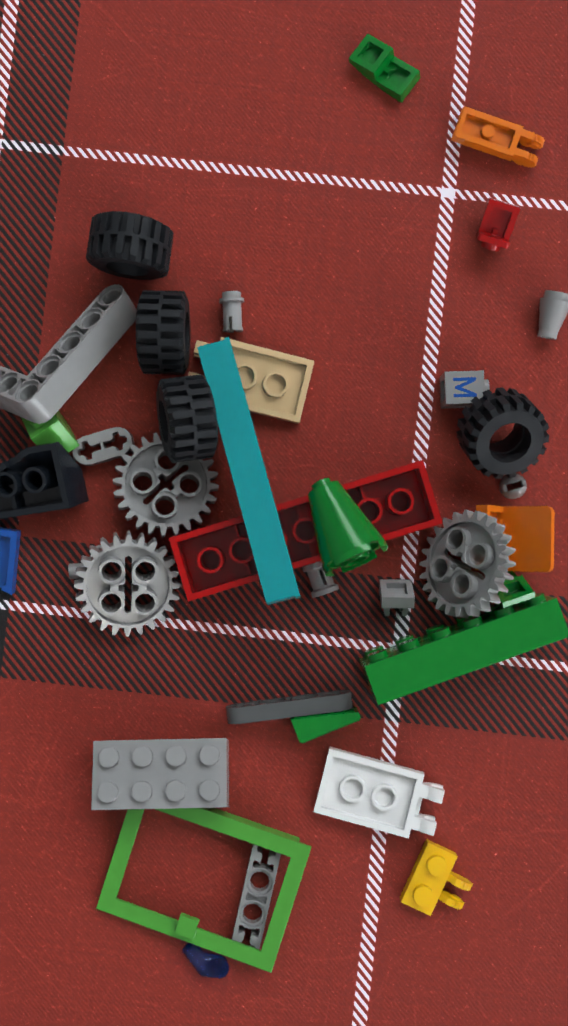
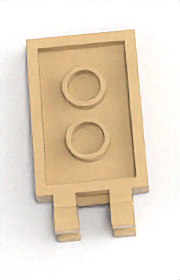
[188,337,314,424]

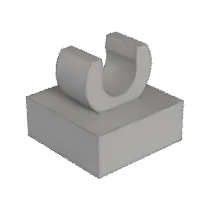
[379,579,415,616]

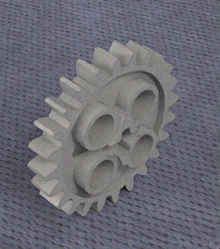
[113,433,219,538]
[419,510,516,619]
[74,531,182,637]

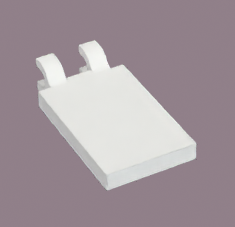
[313,746,445,839]

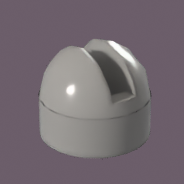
[499,473,527,499]

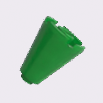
[308,478,388,577]

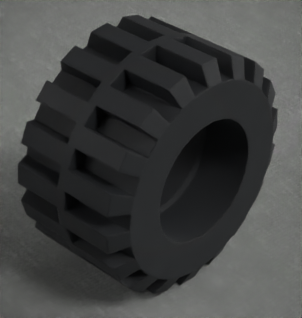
[86,211,174,280]
[136,290,190,375]
[156,375,218,463]
[456,387,549,479]

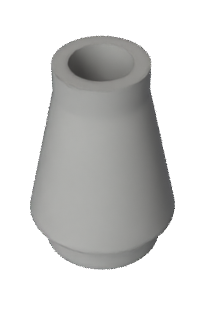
[537,290,568,340]

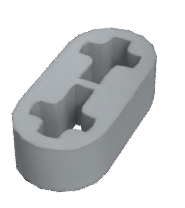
[72,427,134,466]

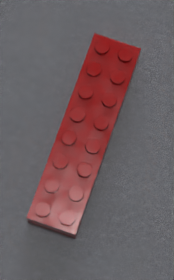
[169,460,443,602]

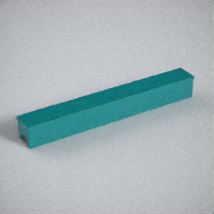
[197,337,301,605]

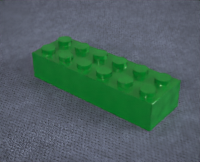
[359,591,568,705]

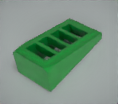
[290,707,361,744]

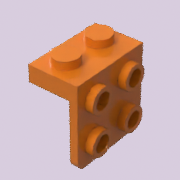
[475,505,555,572]

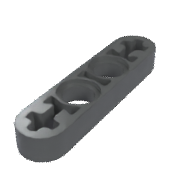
[226,690,353,724]

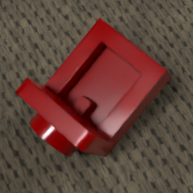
[476,197,521,252]

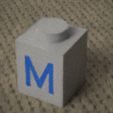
[440,370,490,409]

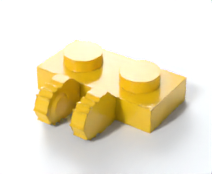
[400,839,473,916]

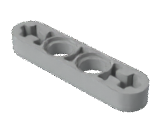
[232,844,281,950]

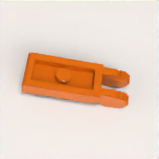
[451,106,545,168]

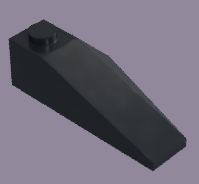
[0,442,89,519]

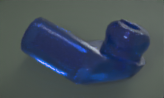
[182,943,229,979]

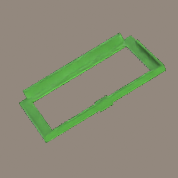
[96,808,312,973]

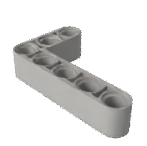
[0,284,137,424]

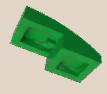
[349,34,420,103]
[495,571,535,608]

